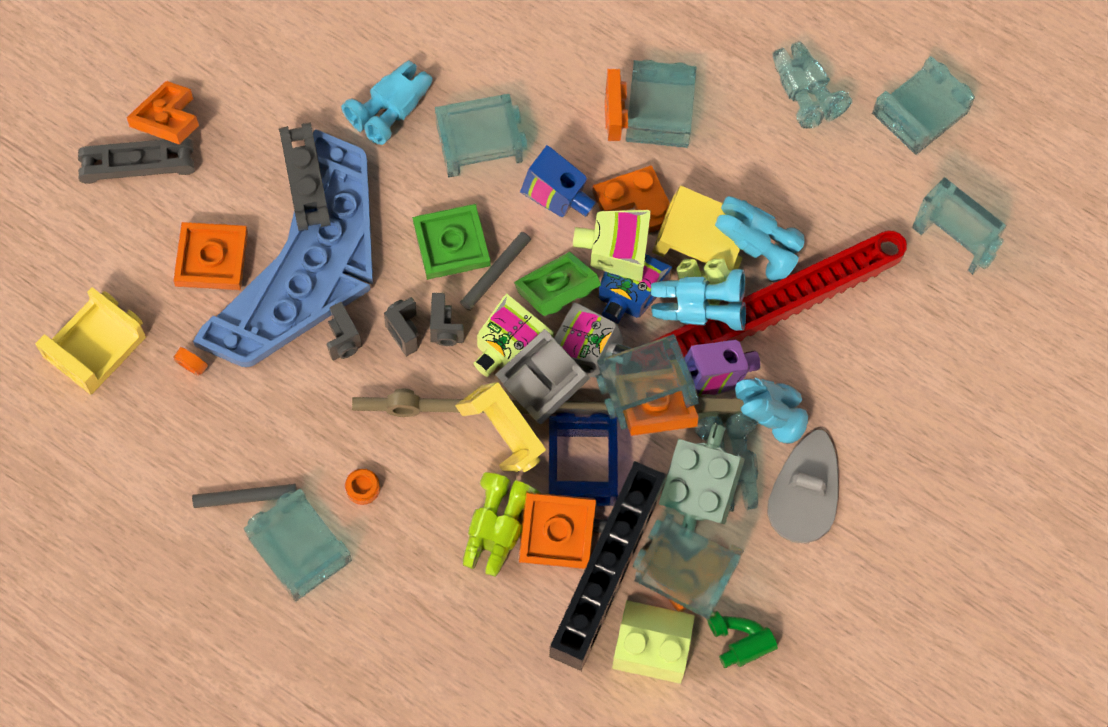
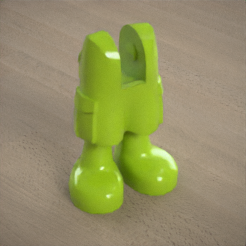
[463,472,541,577]

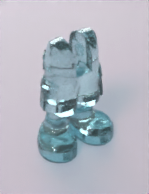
[772,41,852,128]
[695,413,759,512]

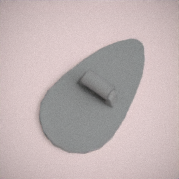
[767,430,838,544]

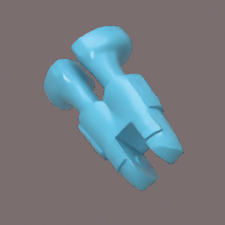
[341,60,433,145]
[715,196,805,283]
[651,269,746,331]
[735,378,808,444]

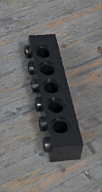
[549,461,666,671]

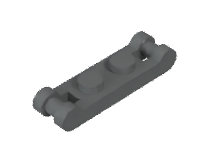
[279,122,331,231]
[78,138,195,184]

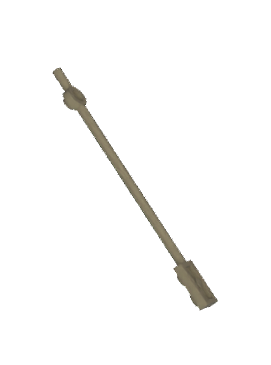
[352,388,756,424]

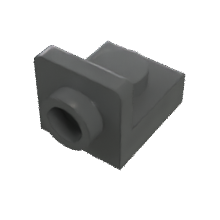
[430,293,464,346]
[384,297,419,357]
[326,302,362,361]

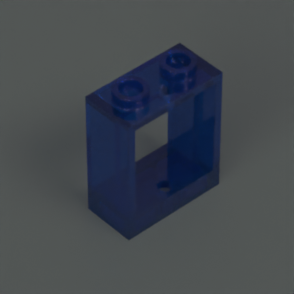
[548,413,618,506]

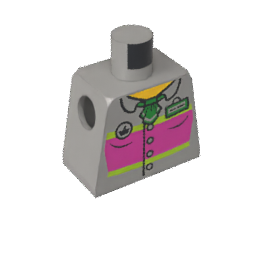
[554,302,633,379]

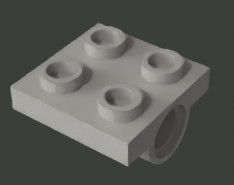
[495,329,590,425]

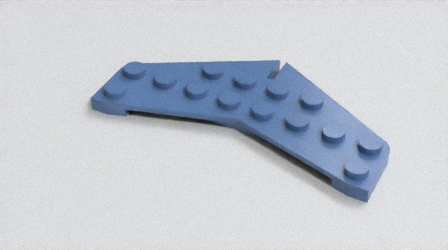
[193,129,373,367]

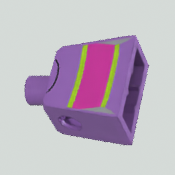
[679,340,761,398]

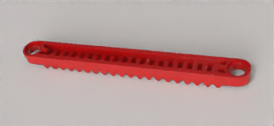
[615,230,907,378]

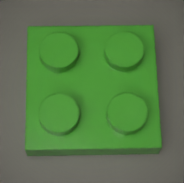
[412,204,491,280]
[514,252,601,316]

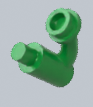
[707,611,778,668]

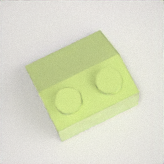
[612,600,695,684]

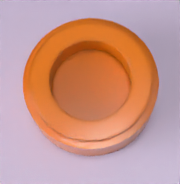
[173,347,208,376]
[345,469,380,505]

